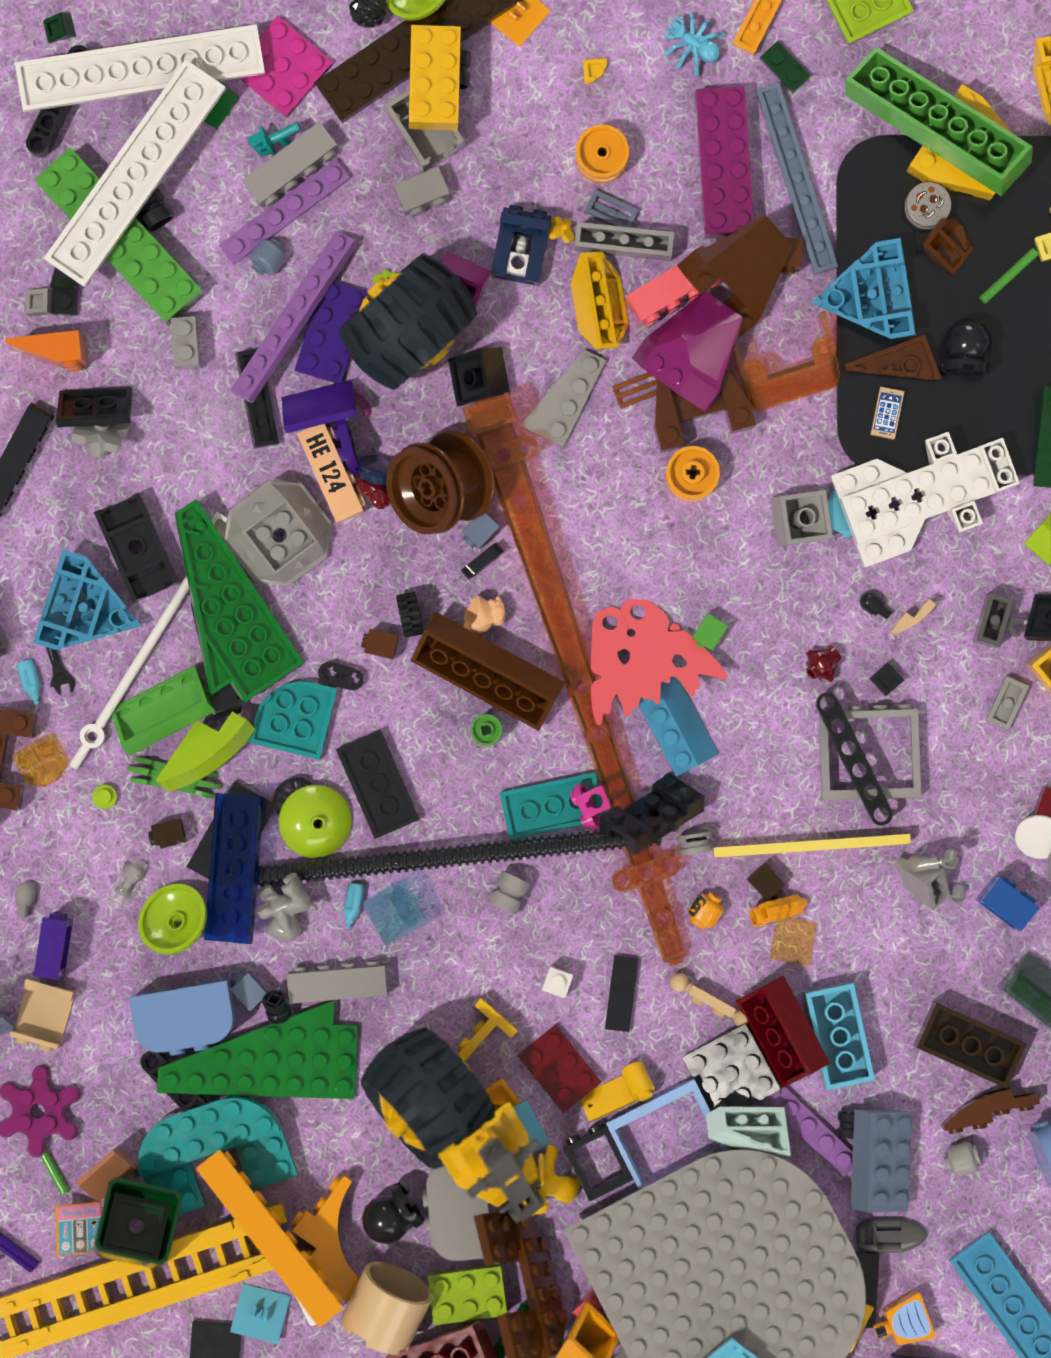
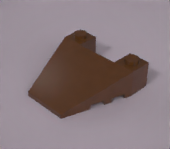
[677,215,793,336]

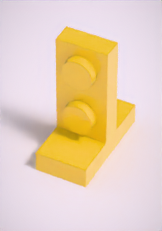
[457,997,518,1061]

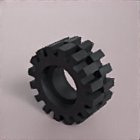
[396,591,424,638]

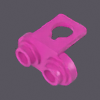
[570,783,612,830]

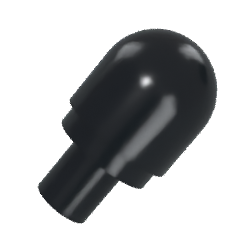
[859,592,892,619]

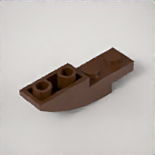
[941,1087,1040,1134]

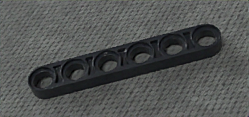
[815,693,893,826]

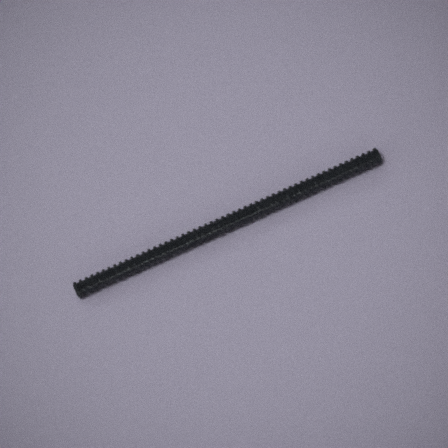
[250,829,662,888]

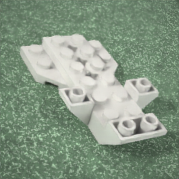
[830,432,1020,568]

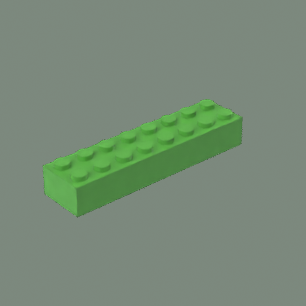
[845,47,1033,196]
[34,147,204,326]

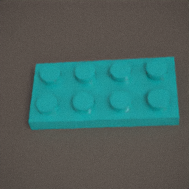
[500,772,604,840]

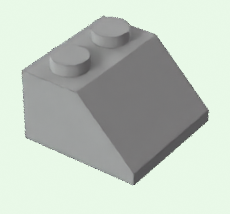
[770,490,833,547]

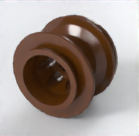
[386,431,495,535]

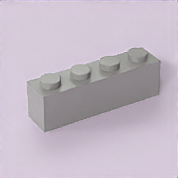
[242,121,338,207]
[574,222,674,261]
[287,961,388,1004]

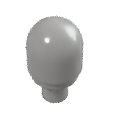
[15,882,36,917]

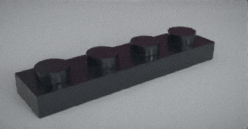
[235,349,279,449]

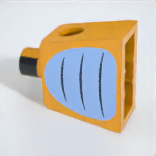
[873,1290,936,1345]

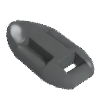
[857,1218,928,1253]

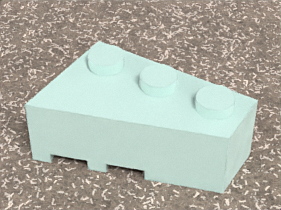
[706,1107,791,1159]

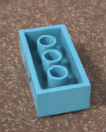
[803,982,875,1090]

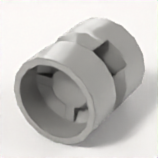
[488,870,531,915]

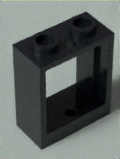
[563,1123,634,1201]

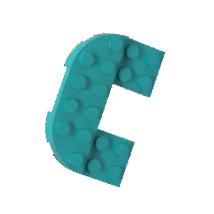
[138,1095,299,1215]

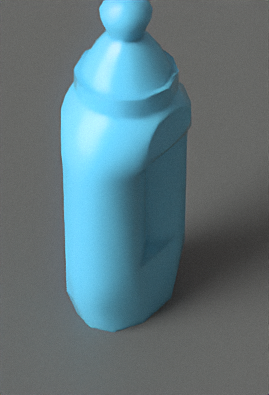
[17,659,41,705]
[343,883,364,930]

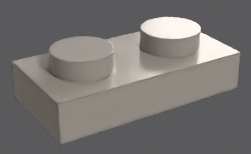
[985,676,1029,731]

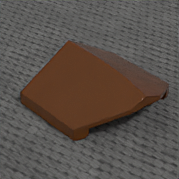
[921,218,973,275]

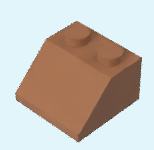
[76,1145,138,1202]

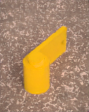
[580,1061,655,1123]

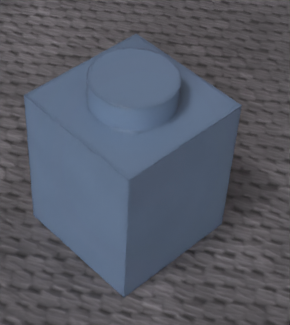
[462,513,500,549]
[231,972,268,1011]

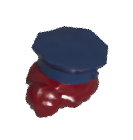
[356,455,391,509]

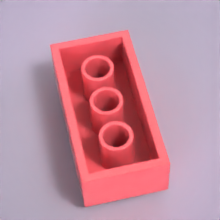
[625,265,722,328]

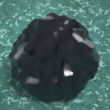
[349,0,386,28]

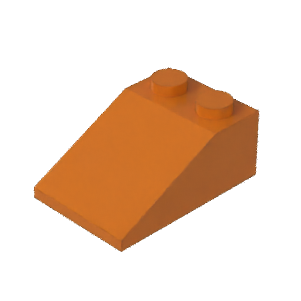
[5,330,88,372]

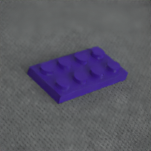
[295,281,369,384]

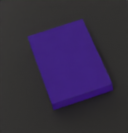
[282,380,357,433]

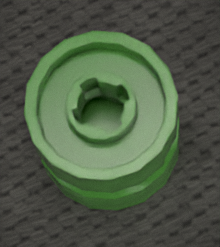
[470,714,502,746]

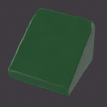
[43,12,76,43]

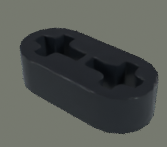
[461,542,505,580]
[318,662,364,691]

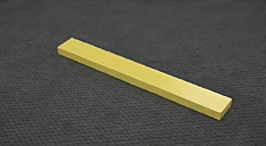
[713,834,911,857]

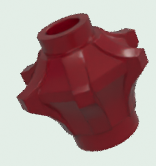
[806,646,842,682]

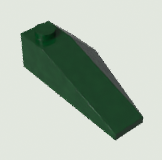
[1033,386,1051,488]

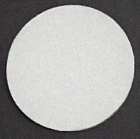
[1015,815,1051,859]

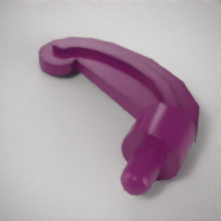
[355,392,372,417]

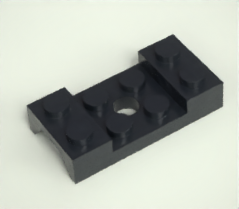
[94,493,179,603]
[600,773,705,855]

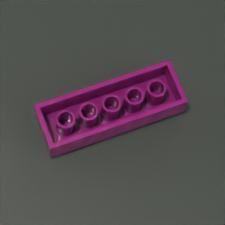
[694,86,754,239]

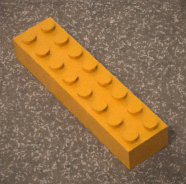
[196,1150,344,1328]

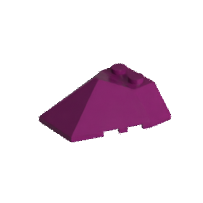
[632,291,744,412]

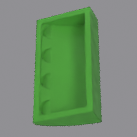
[111,665,216,756]

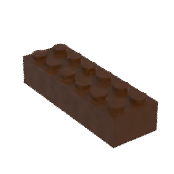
[410,612,565,731]

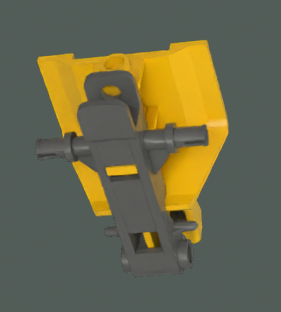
[438,1102,545,1223]

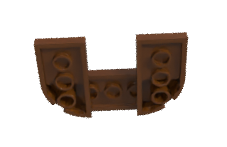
[474,1211,567,1358]

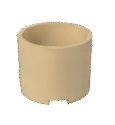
[341,1261,433,1355]

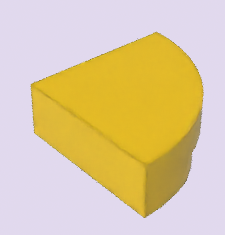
[583,58,607,85]

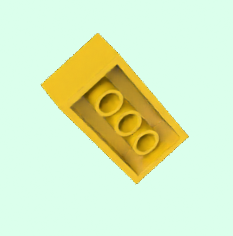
[409,25,461,131]

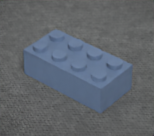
[850,1109,912,1213]

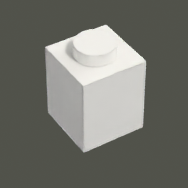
[542,966,573,998]

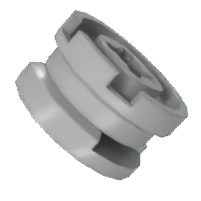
[677,831,713,856]

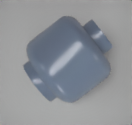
[250,239,286,275]

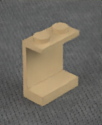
[9,978,76,1052]

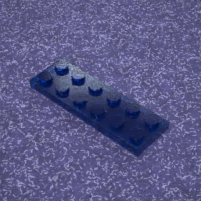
[204,793,264,944]

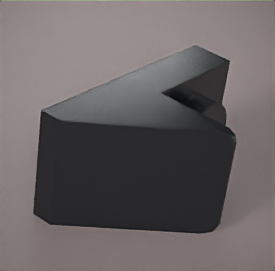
[50,267,79,316]

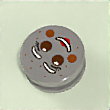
[904,182,951,230]

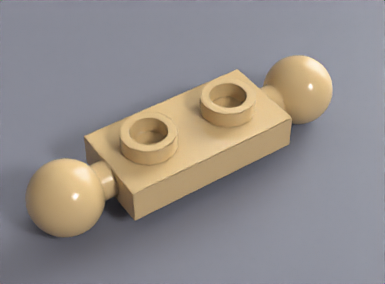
[670,973,748,1027]

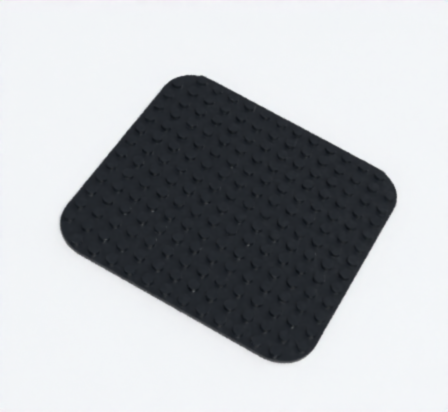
[836,136,1051,475]

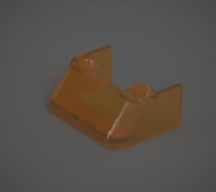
[731,311,841,412]

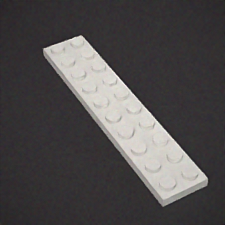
[15,24,265,112]
[44,59,226,288]

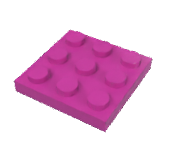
[239,15,333,118]

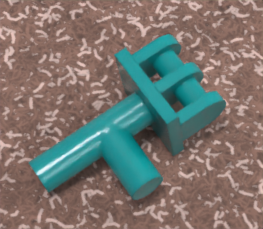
[248,122,301,157]

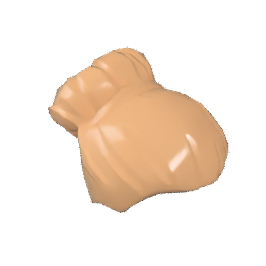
[463,596,506,635]

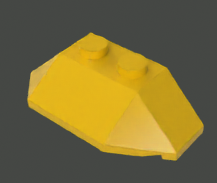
[570,252,629,350]

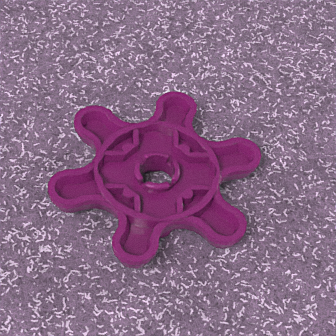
[0,1065,81,1158]

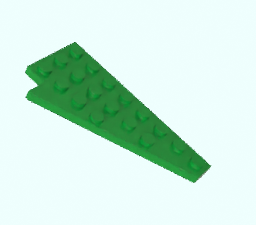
[174,499,304,703]
[157,1001,358,1099]

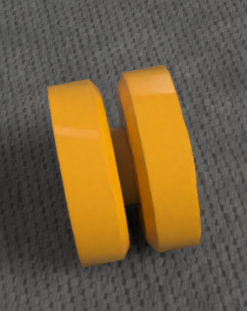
[575,124,629,184]
[665,446,720,502]

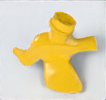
[529,1145,581,1216]

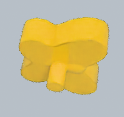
[548,216,575,244]

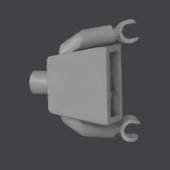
[895,849,965,911]

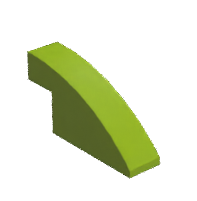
[155,712,256,792]

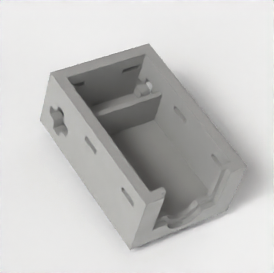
[384,89,465,172]

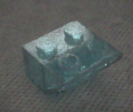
[362,879,428,945]

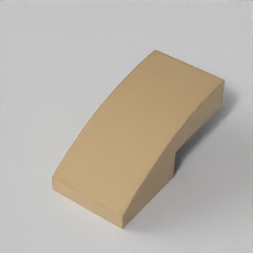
[889,599,937,635]

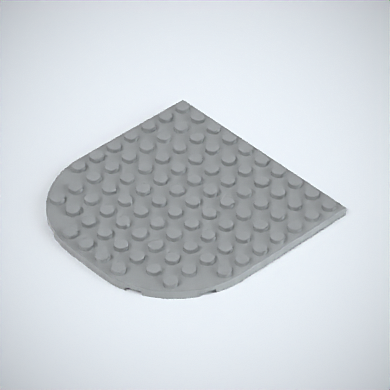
[564,1150,866,1358]

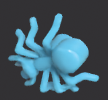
[663,12,726,77]

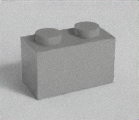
[394,166,450,217]
[171,316,202,370]

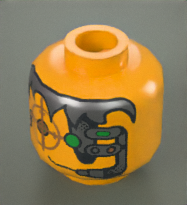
[688,892,724,930]

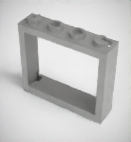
[818,704,921,801]

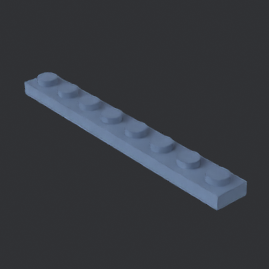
[756,82,838,275]

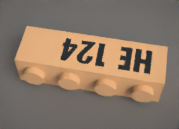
[297,424,366,524]

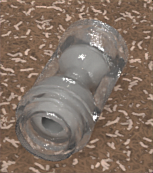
[107,855,149,911]

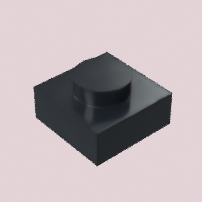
[869,662,904,697]

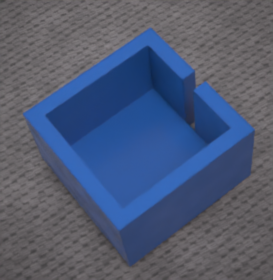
[976,876,1039,931]

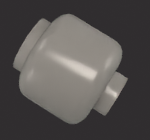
[944,1141,982,1177]

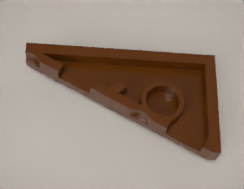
[844,334,941,381]

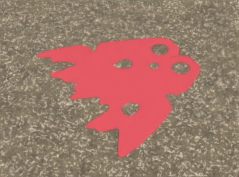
[591,599,728,725]

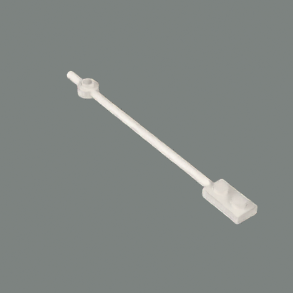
[69,512,227,770]

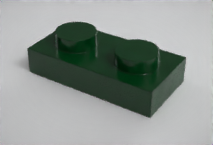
[759,41,811,94]

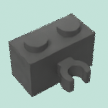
[973,593,1024,648]

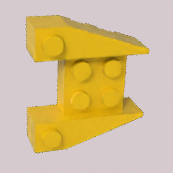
[906,84,1012,200]

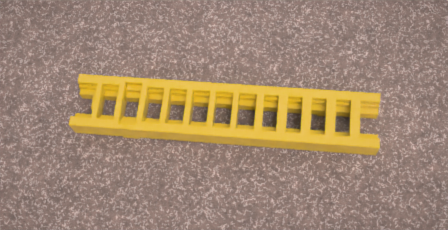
[0,1202,299,1358]

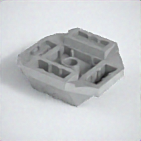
[223,479,331,586]

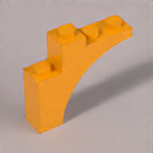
[291,1174,360,1302]

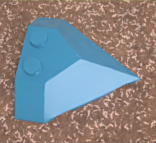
[811,238,916,339]
[33,549,142,650]

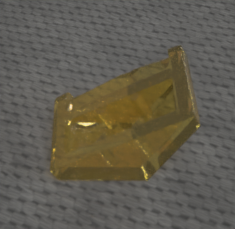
[11,733,69,787]

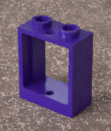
[33,912,74,980]

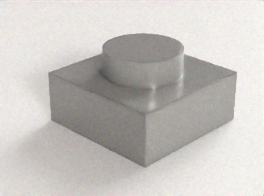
[25,288,52,316]

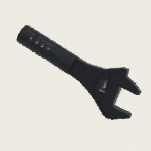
[46,647,75,695]

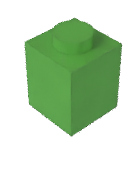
[692,613,728,652]

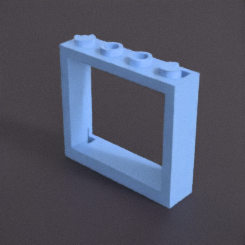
[606,1078,729,1190]

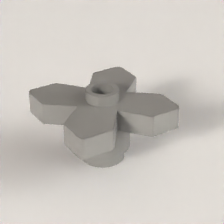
[71,423,131,457]

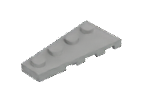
[520,349,606,448]

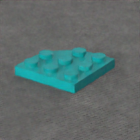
[248,681,338,760]

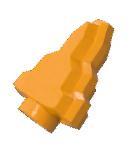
[749,894,808,928]

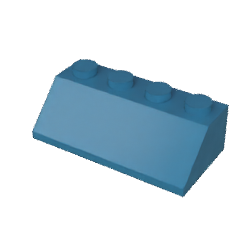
[638,677,718,777]

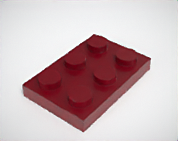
[517,1025,602,1113]

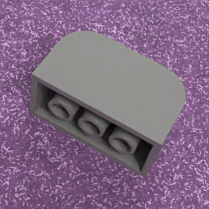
[422,1166,490,1261]

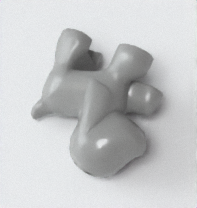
[255,873,318,942]

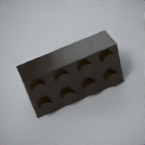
[913,1001,1027,1089]

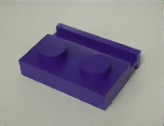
[333,419,360,475]

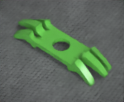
[127,756,221,799]

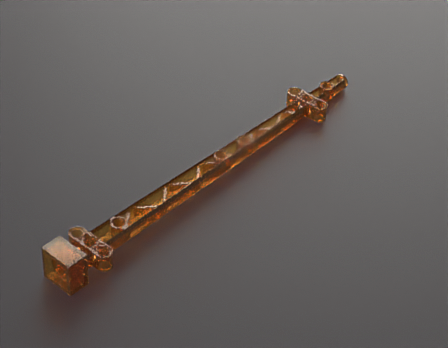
[462,392,687,966]

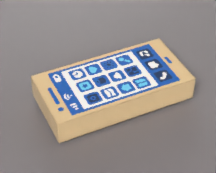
[870,387,904,440]

